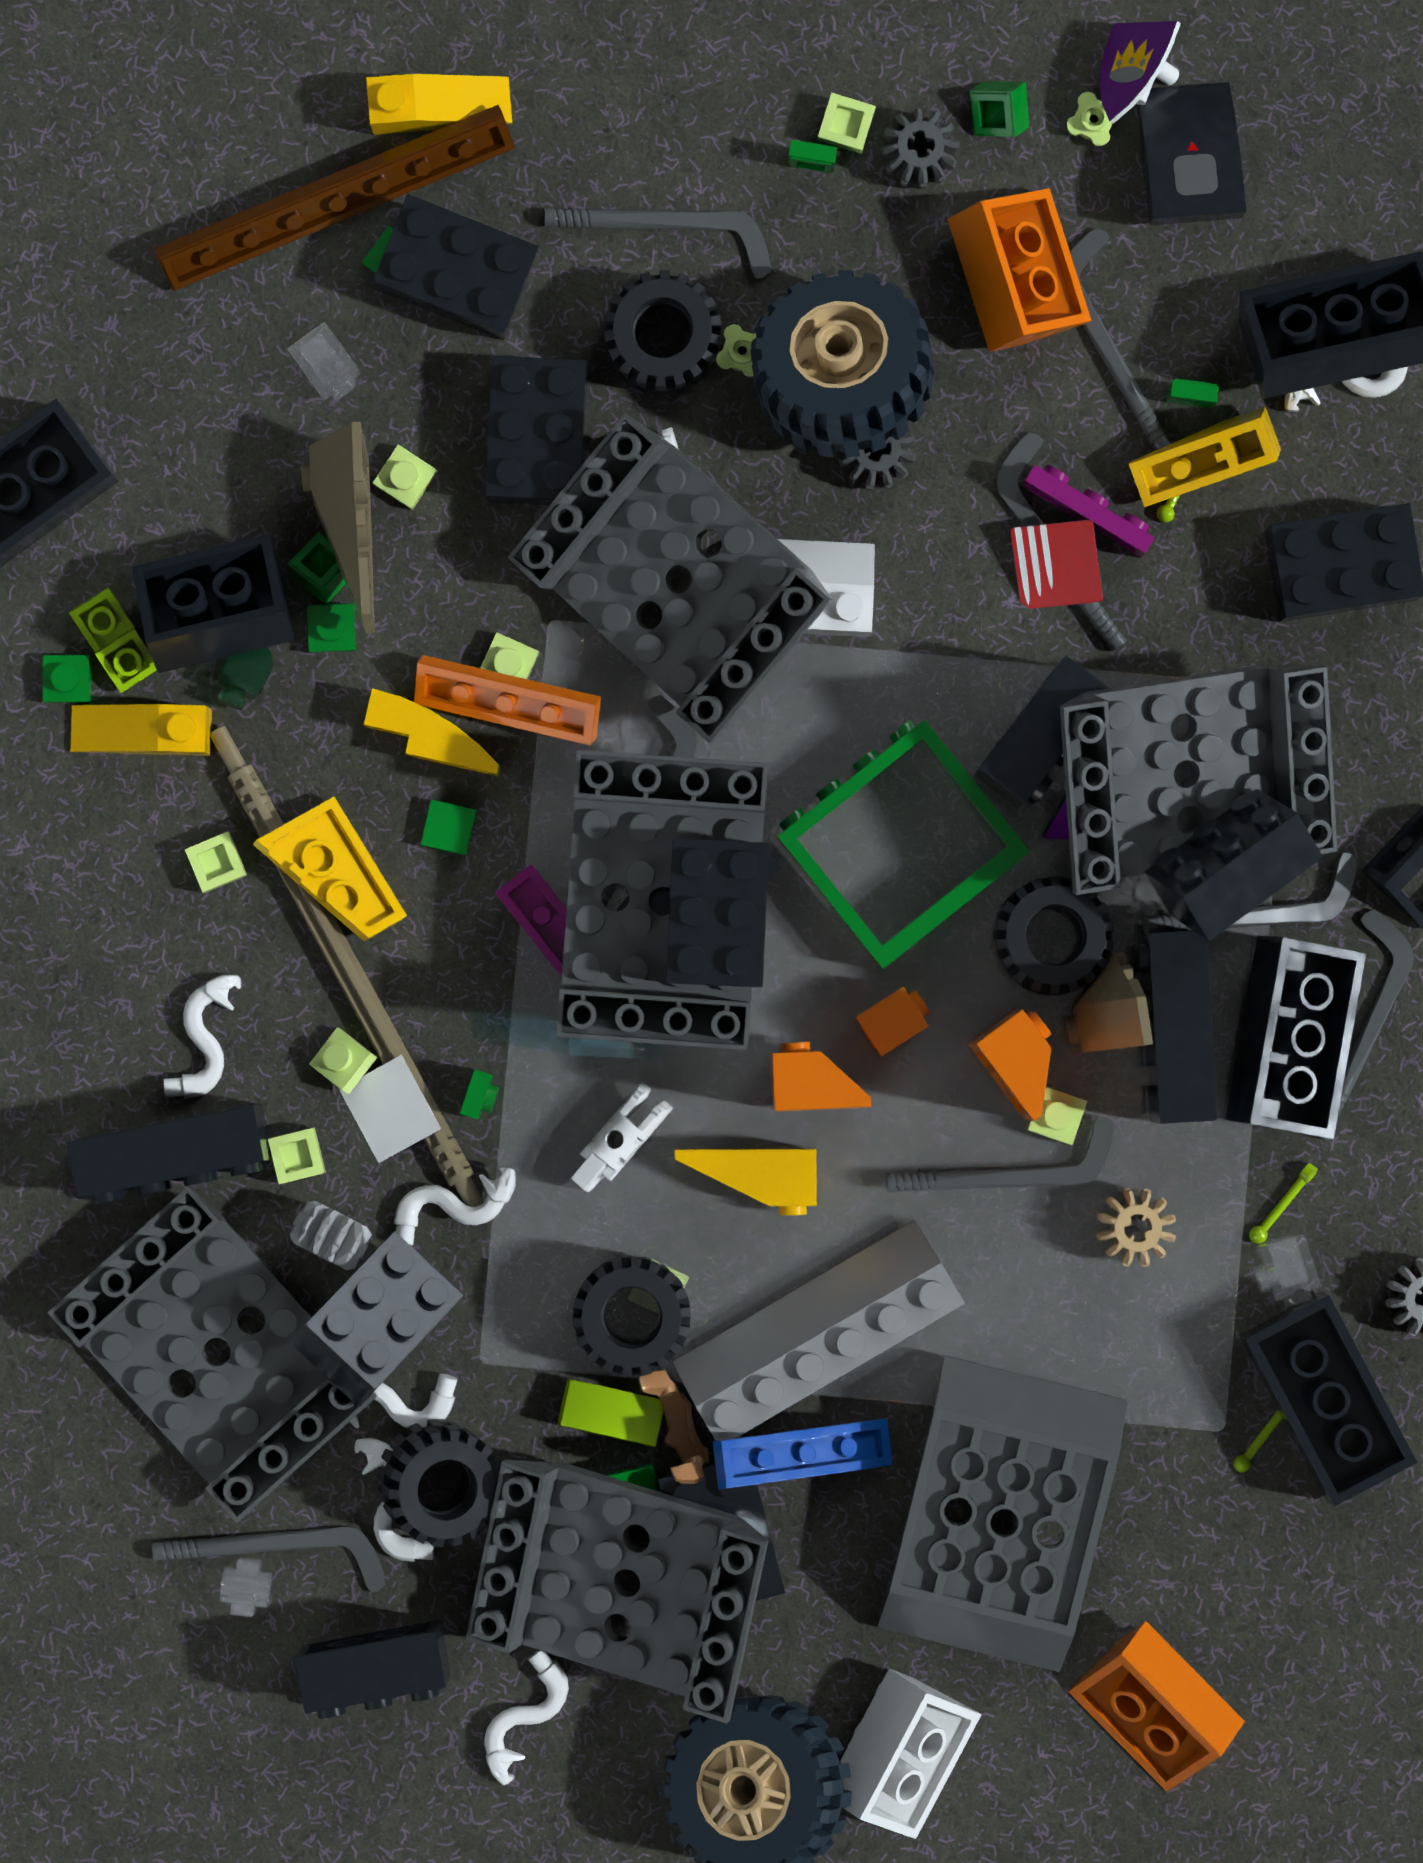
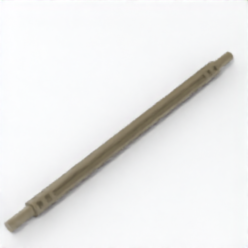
[210,726,484,1226]

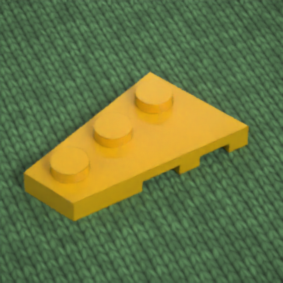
[253,797,407,942]

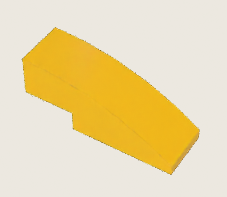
[364,688,501,777]

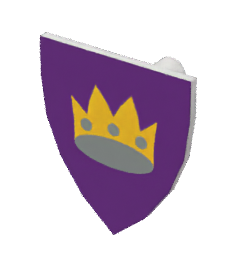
[1099,21,1181,123]

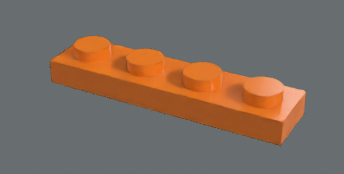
[414,655,601,746]

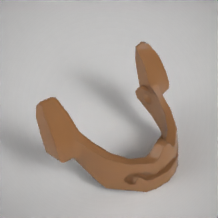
[638,1370,709,1484]

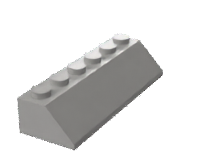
[672,1220,965,1441]

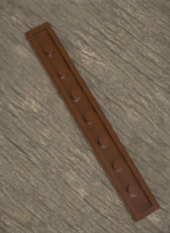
[154,104,516,291]

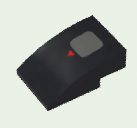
[1137,82,1246,226]

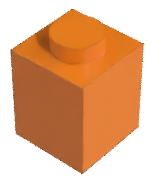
[855,986,931,1057]

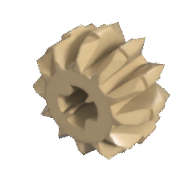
[1096,1188,1176,1267]

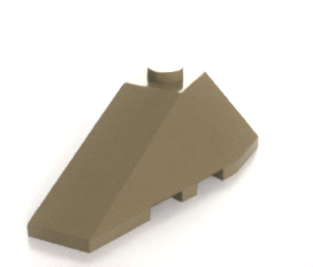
[301,422,375,633]
[1065,951,1153,1053]

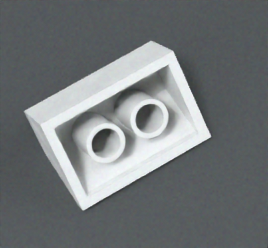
[778,539,875,637]
[840,1668,982,1839]

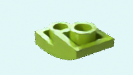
[69,586,157,693]
[557,1379,664,1447]

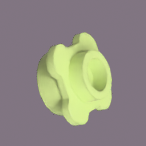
[1067,92,1119,146]
[716,324,756,377]

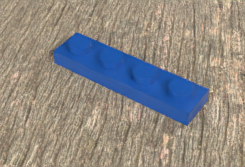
[713,1419,893,1489]

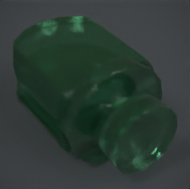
[217,647,274,711]

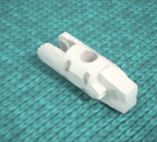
[571,1081,673,1192]

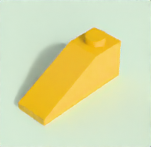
[366,74,512,135]
[1129,406,1281,507]
[70,704,212,756]
[675,1148,817,1215]

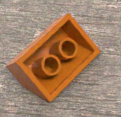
[947,188,1092,352]
[968,1009,1052,1121]
[770,1042,872,1111]
[1068,1621,1245,1792]

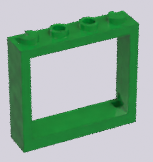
[777,719,1030,970]

